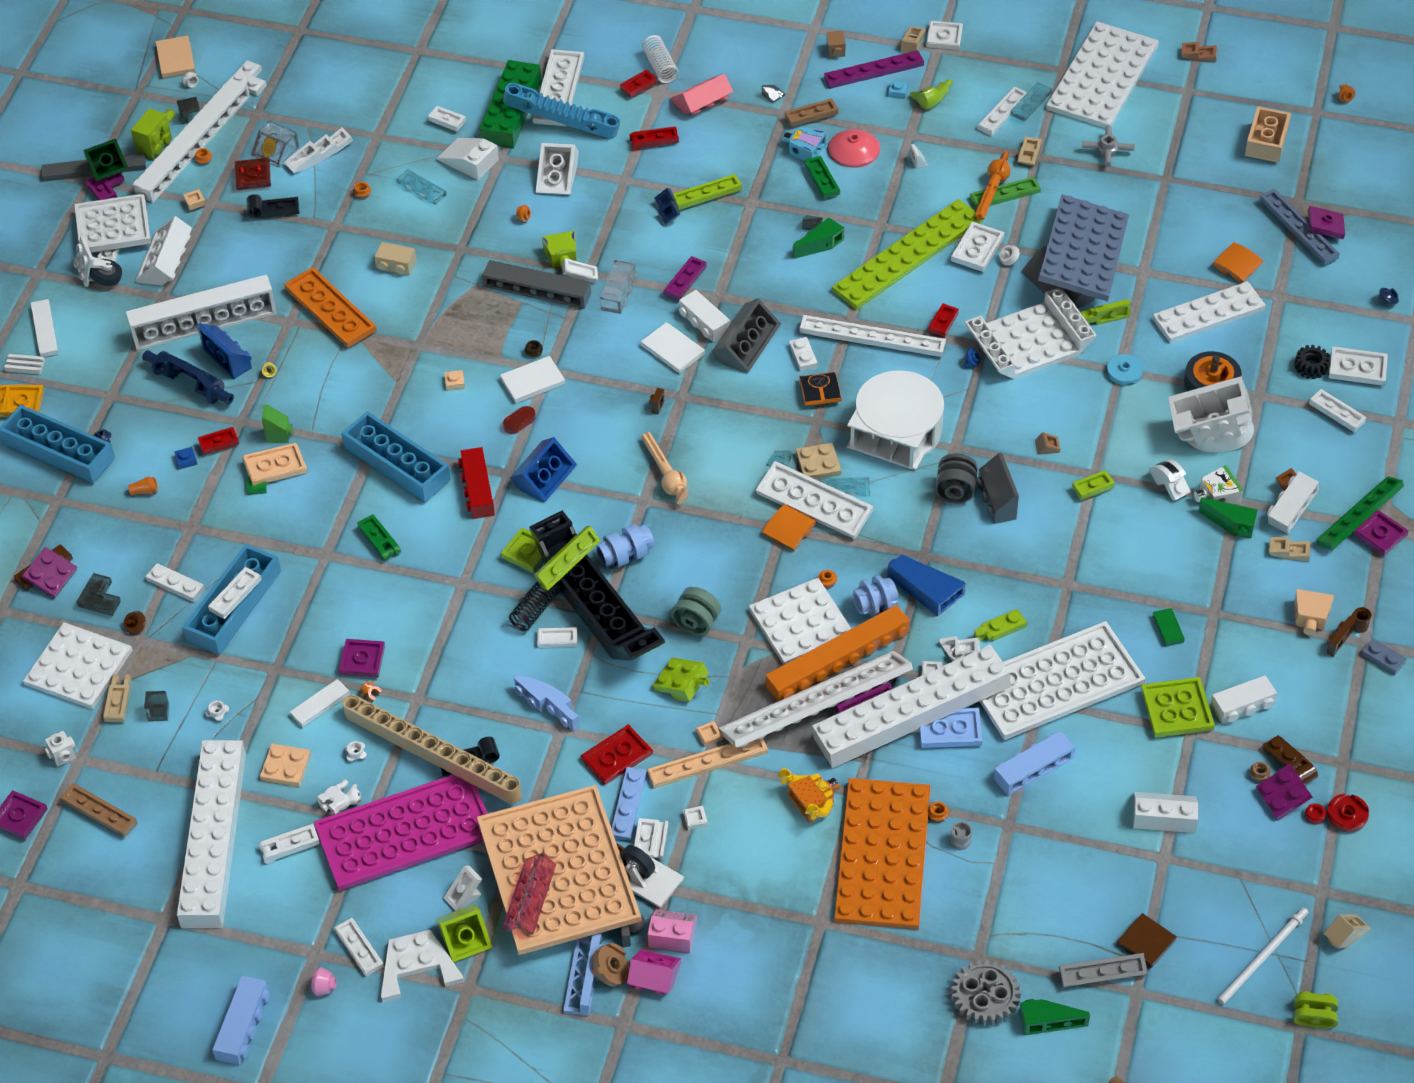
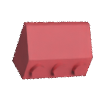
[670,73,733,115]

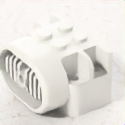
[1168,376,1254,452]

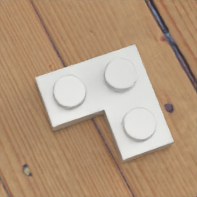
[231,60,267,96]

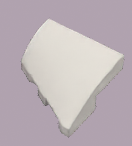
[939,636,980,662]

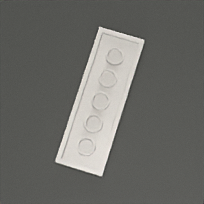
[533,49,585,126]
[1152,281,1266,343]
[756,461,874,539]

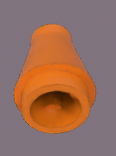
[128,476,158,495]

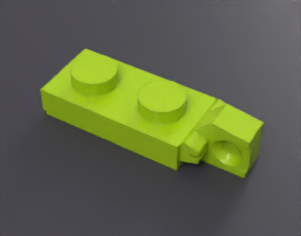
[1080,299,1131,325]
[973,609,1027,641]

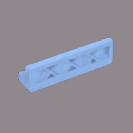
[563,932,602,1016]

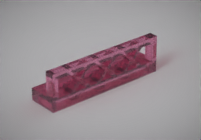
[502,853,557,936]

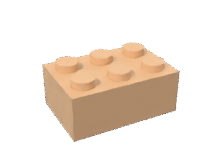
[1245,106,1291,163]

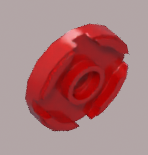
[1327,794,1369,832]

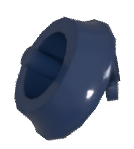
[1378,288,1399,306]
[93,429,112,443]

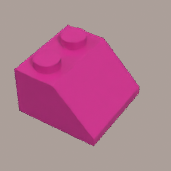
[627,949,682,995]

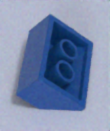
[197,323,252,379]
[510,437,577,502]

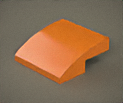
[1212,242,1264,284]
[762,504,816,551]

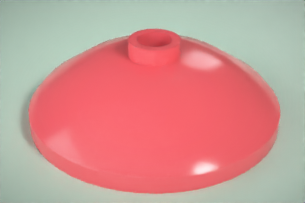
[828,129,880,168]

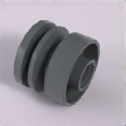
[935,453,978,504]

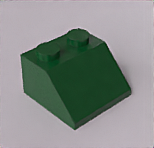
[83,138,129,182]

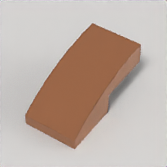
[1181,42,1218,62]

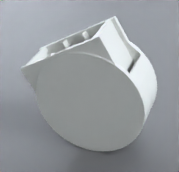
[847,370,944,471]

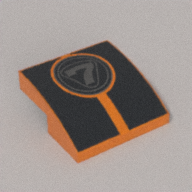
[799,372,842,406]

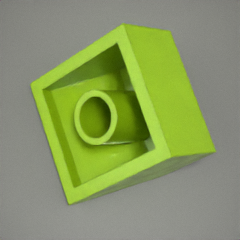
[436,904,493,963]

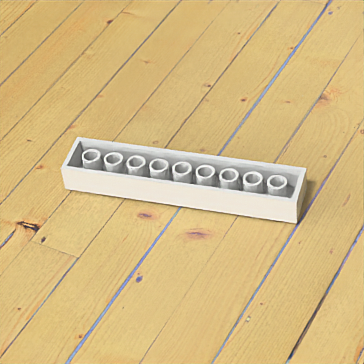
[812,644,1011,768]
[177,740,246,928]

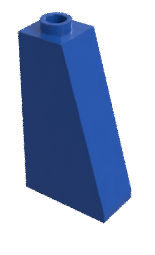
[888,554,966,616]

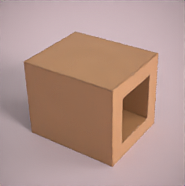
[826,31,846,58]

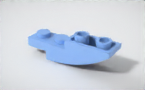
[514,675,579,732]

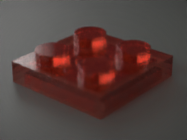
[235,158,271,190]

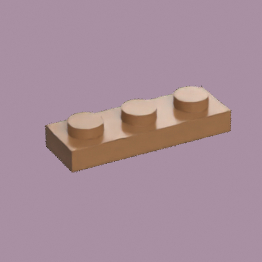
[785,98,838,127]

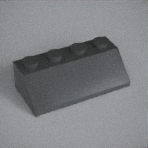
[1022,246,1095,309]
[712,298,781,373]

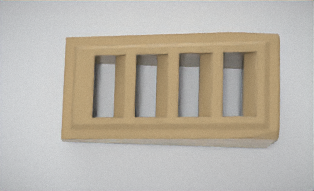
[900,26,926,53]

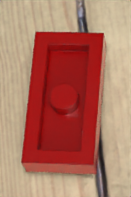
[620,69,657,98]
[928,303,959,338]
[197,427,239,455]

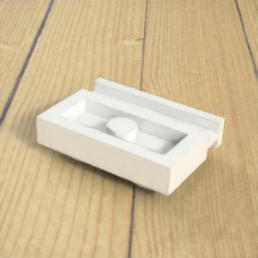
[634,818,669,860]

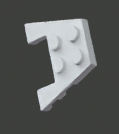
[381,930,464,1002]

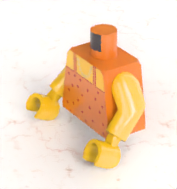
[777,768,839,823]

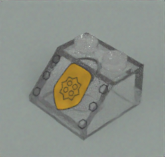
[251,121,299,168]

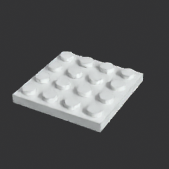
[75,194,151,253]
[749,578,851,665]
[23,622,133,710]

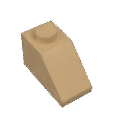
[1323,914,1371,948]

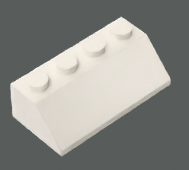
[135,216,192,286]

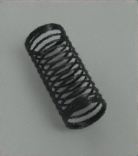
[509,580,561,631]

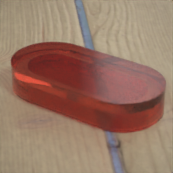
[503,406,536,434]

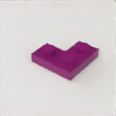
[85,173,125,200]

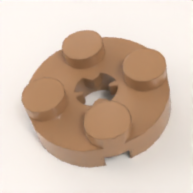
[592,943,630,987]

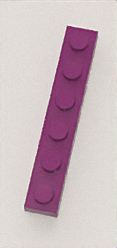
[824,50,924,89]

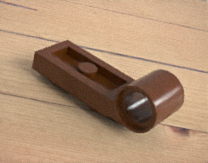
[1326,607,1372,657]
[1263,735,1318,785]

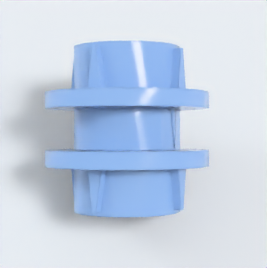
[852,575,898,617]

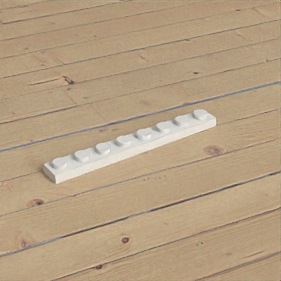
[800,315,946,357]

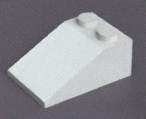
[437,138,499,180]
[536,143,579,195]

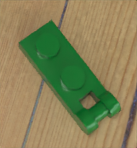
[357,514,401,561]

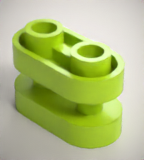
[1294,991,1338,1029]

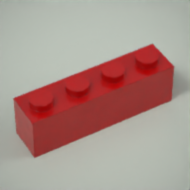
[458,447,495,519]

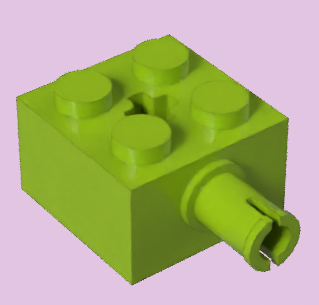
[131,108,176,160]

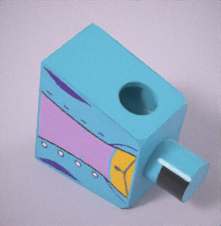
[783,127,826,162]

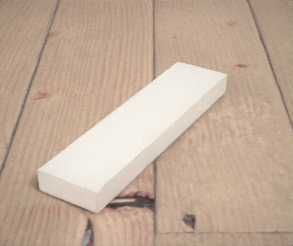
[977,87,1028,136]
[31,299,59,357]

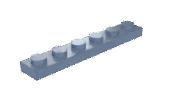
[1259,189,1340,265]

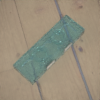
[1010,82,1052,122]
[396,169,447,205]
[813,477,870,496]

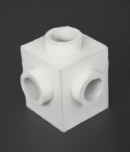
[44,731,76,767]

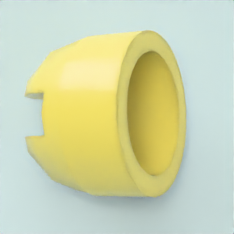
[261,362,277,378]

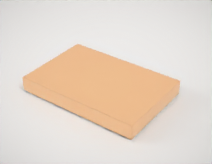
[156,36,196,78]
[242,443,307,485]

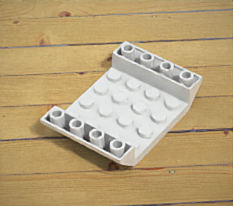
[965,287,1097,379]

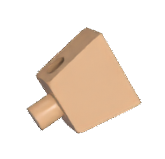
[1294,589,1334,635]

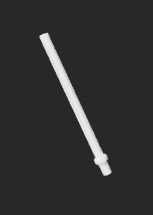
[1217,907,1309,1005]

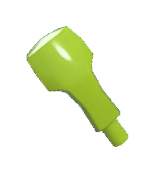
[910,79,953,110]

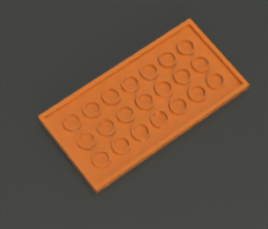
[835,778,931,930]

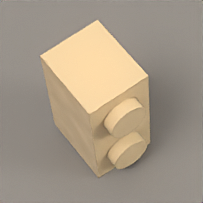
[375,242,417,276]

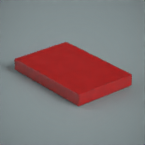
[580,724,653,785]

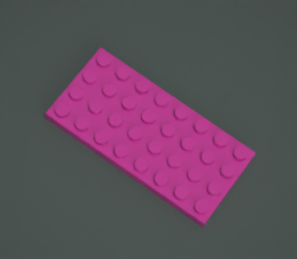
[313,775,488,891]

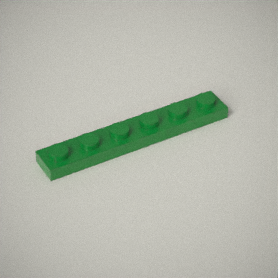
[1316,476,1404,550]

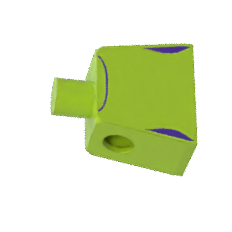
[542,230,577,270]

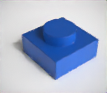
[174,447,198,470]

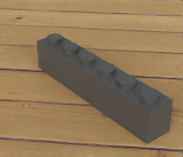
[482,260,591,309]

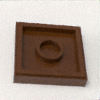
[1117,913,1177,968]

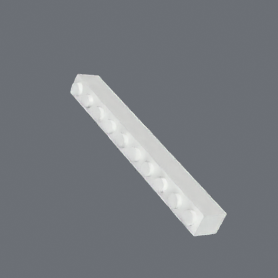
[133,78,250,203]

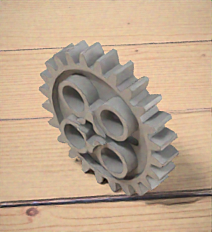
[951,959,1021,1026]

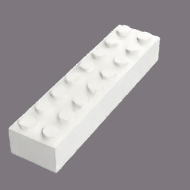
[126,274,277,351]

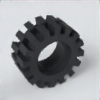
[1294,345,1330,379]

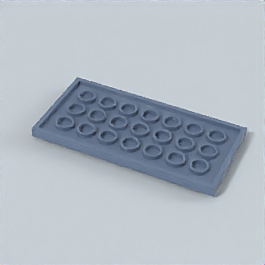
[1038,194,1129,302]

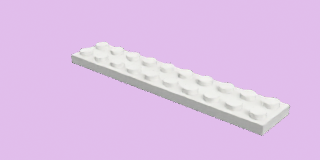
[719,651,913,748]

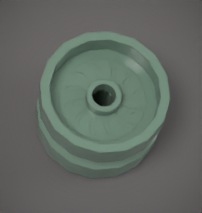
[671,587,721,636]

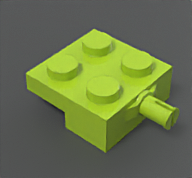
[652,657,709,702]

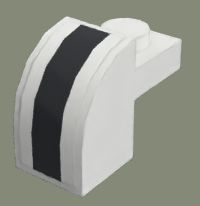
[1149,459,1191,501]

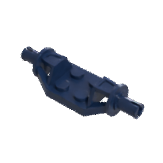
[142,350,234,405]

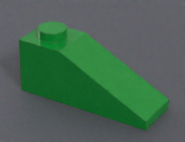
[1198,497,1258,538]
[1019,999,1090,1035]

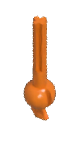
[974,151,1011,221]

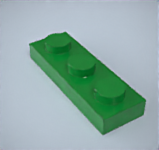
[805,155,840,199]

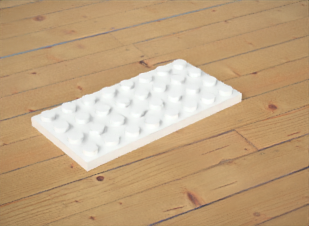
[1046,22,1159,128]
[979,621,1146,740]

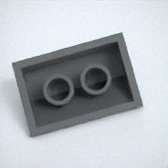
[976,453,1019,524]

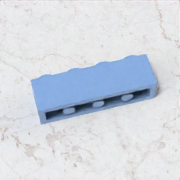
[994,731,1075,796]
[212,976,270,1066]

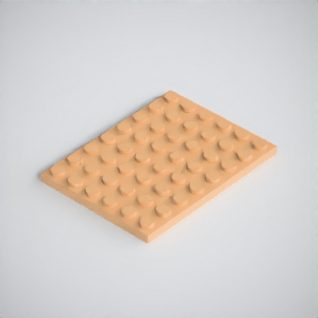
[477,785,642,955]

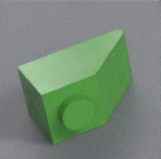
[262,404,293,443]

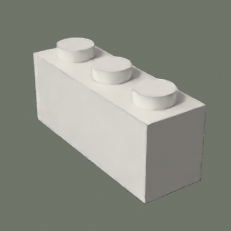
[679,290,730,343]
[1267,471,1319,534]
[1210,675,1277,724]

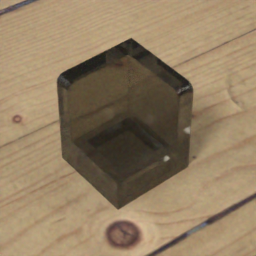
[176,97,200,124]
[144,691,170,722]

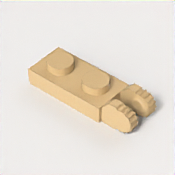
[103,674,132,722]

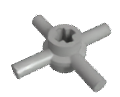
[1082,125,1135,167]

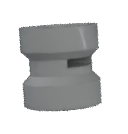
[950,821,972,850]

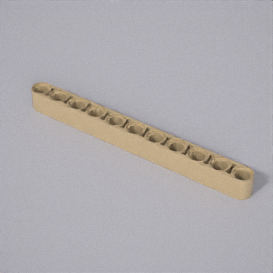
[342,695,522,803]

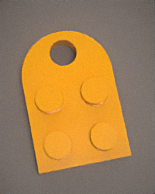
[0,385,45,417]

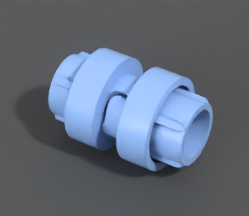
[596,524,655,568]

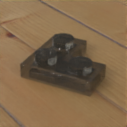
[76,573,121,616]

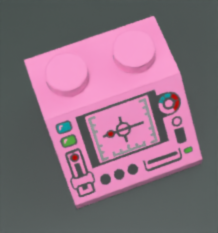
[648,910,697,953]

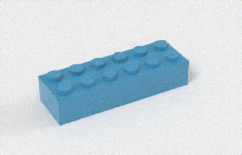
[0,404,115,483]
[341,411,451,502]
[183,544,281,655]

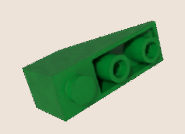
[792,217,844,259]

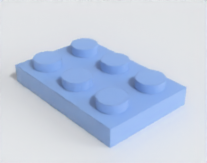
[920,708,982,748]

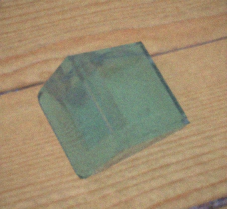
[766,450,791,467]

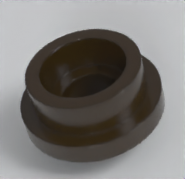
[525,340,543,357]

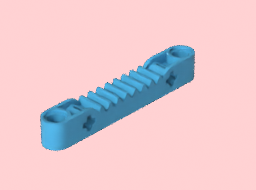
[503,83,620,138]

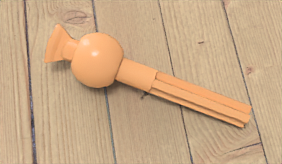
[641,432,689,505]

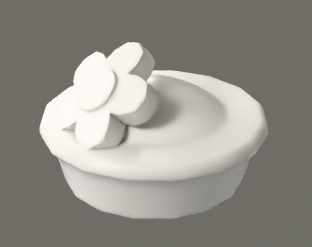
[999,245,1020,266]

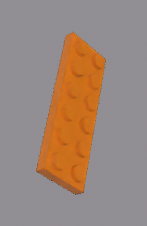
[284,267,377,348]

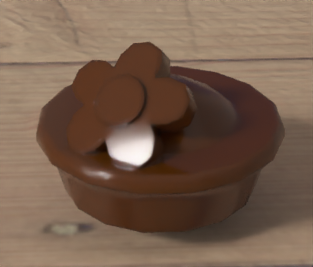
[124,611,146,635]

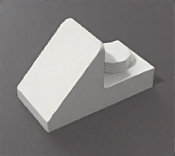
[444,866,482,911]

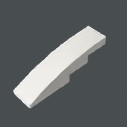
[284,127,353,173]

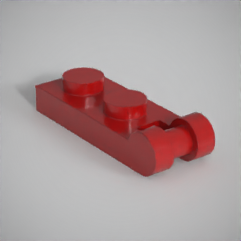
[629,126,679,151]

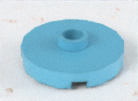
[1107,354,1144,386]

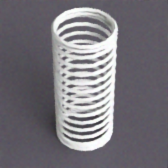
[642,35,678,83]

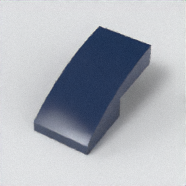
[654,188,680,225]

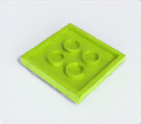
[1141,677,1215,738]

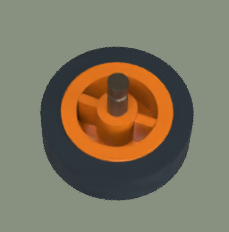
[1184,351,1242,392]

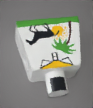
[1194,465,1243,504]

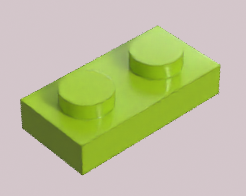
[1072,470,1115,500]

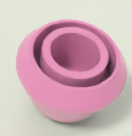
[311,967,337,996]

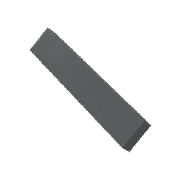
[42,153,146,181]

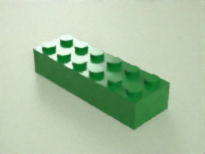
[479,60,542,149]

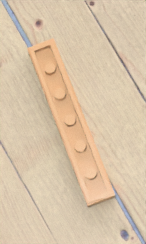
[647,738,768,789]

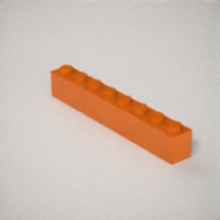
[765,605,910,701]

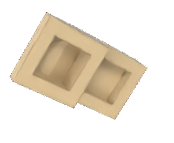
[1017,136,1042,166]
[1269,537,1311,561]

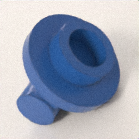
[964,348,980,369]

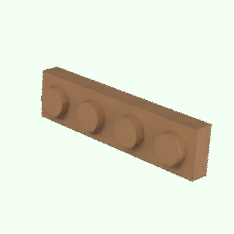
[60,783,138,838]

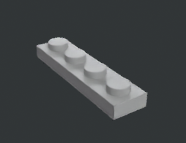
[1059,953,1148,988]

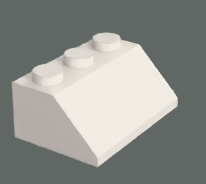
[1133,792,1198,833]

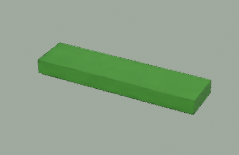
[969,177,1041,209]

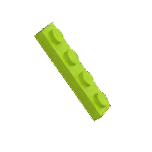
[673,174,742,210]
[534,526,601,590]

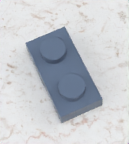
[1361,638,1407,676]

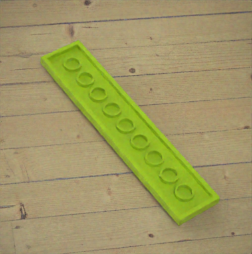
[832,199,983,310]

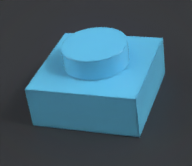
[888,80,908,98]

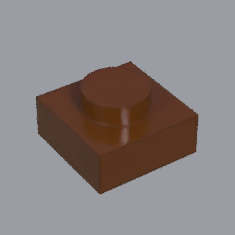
[649,388,665,415]

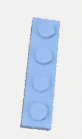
[611,767,647,842]

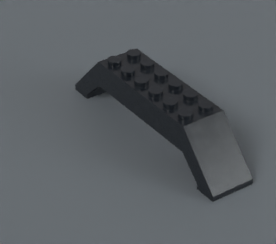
[529,510,665,661]

